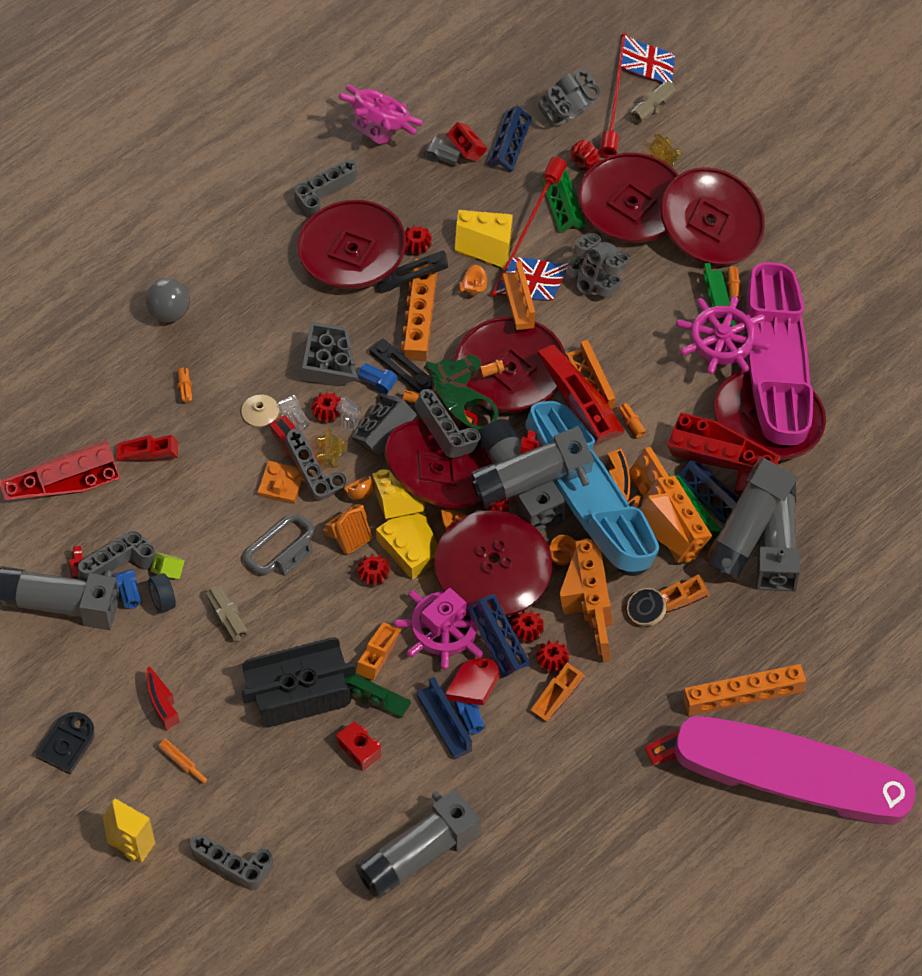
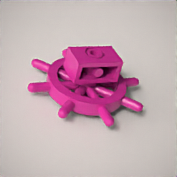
[338,84,423,144]
[676,296,770,374]
[394,588,483,670]

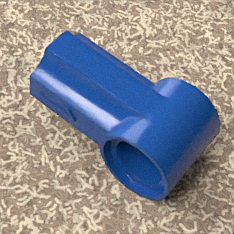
[358,363,398,395]
[114,569,141,609]
[454,701,485,735]

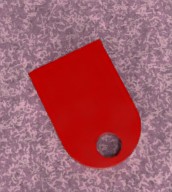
[446,658,499,706]

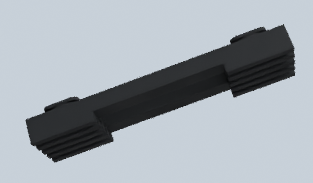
[379,250,449,293]
[370,338,432,393]

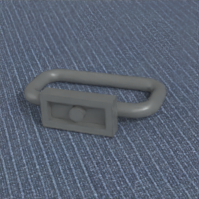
[243,514,315,575]

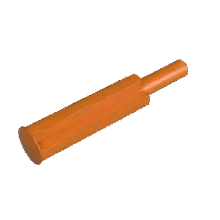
[158,739,207,783]

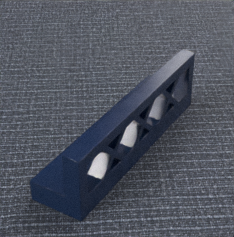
[487,105,532,172]
[679,460,739,523]
[467,594,530,678]
[417,677,472,760]

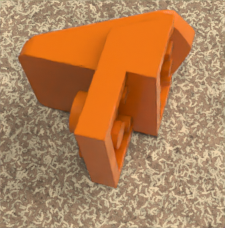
[322,504,372,555]

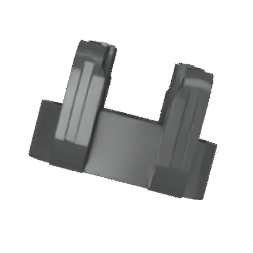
[538,69,600,127]
[566,233,631,297]

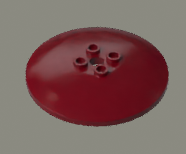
[579,153,679,243]
[661,167,765,266]
[297,200,406,289]
[455,316,566,412]
[714,370,826,460]
[385,420,492,508]
[435,511,552,616]

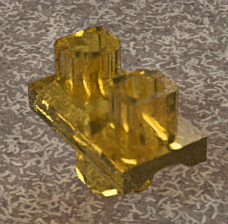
[649,134,682,167]
[317,429,348,468]

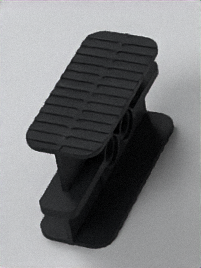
[241,637,356,727]

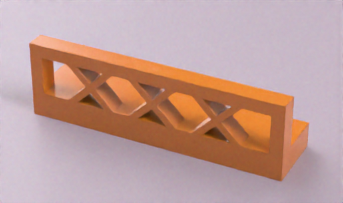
[502,261,535,330]
[566,340,616,409]

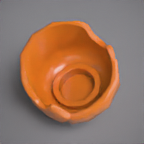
[344,476,374,501]
[549,534,576,566]

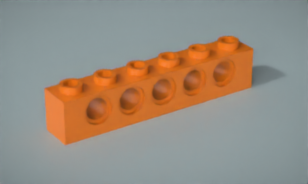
[401,259,437,361]
[683,664,806,716]

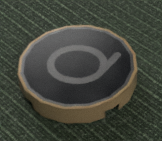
[627,588,666,627]

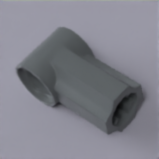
[424,138,462,166]

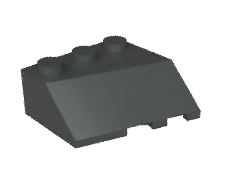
[300,322,358,386]
[351,393,417,457]

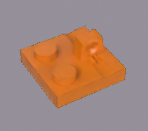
[258,461,303,504]

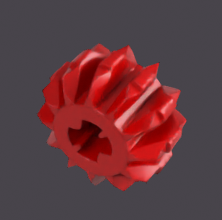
[569,139,600,171]
[405,225,432,256]
[311,391,343,423]
[357,553,390,587]
[511,609,544,643]
[536,640,570,674]

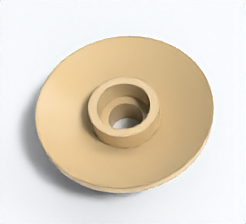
[241,394,279,427]

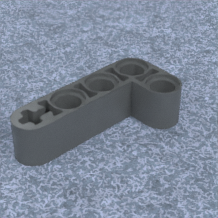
[295,160,357,218]
[415,389,480,458]
[285,429,347,501]
[78,531,155,581]
[190,835,273,890]

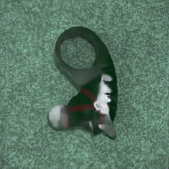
[424,355,498,432]

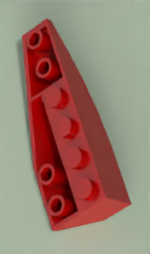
[537,344,625,447]
[667,412,780,472]
[0,440,120,500]

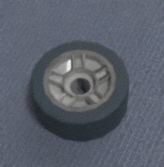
[148,573,176,613]

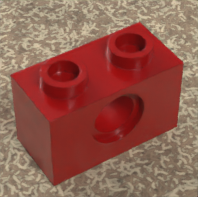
[446,121,488,162]
[336,721,382,771]

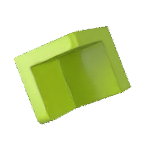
[151,552,185,579]

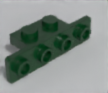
[345,674,411,718]

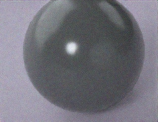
[146,278,190,322]

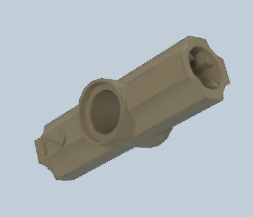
[631,81,677,123]
[206,586,248,642]

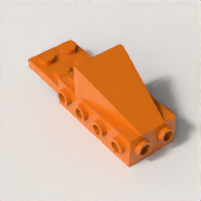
[629,447,712,562]
[560,538,613,662]

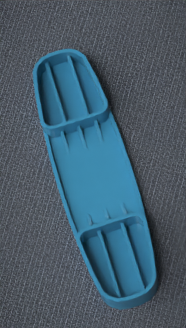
[525,401,659,572]

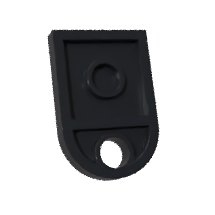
[35,712,95,774]

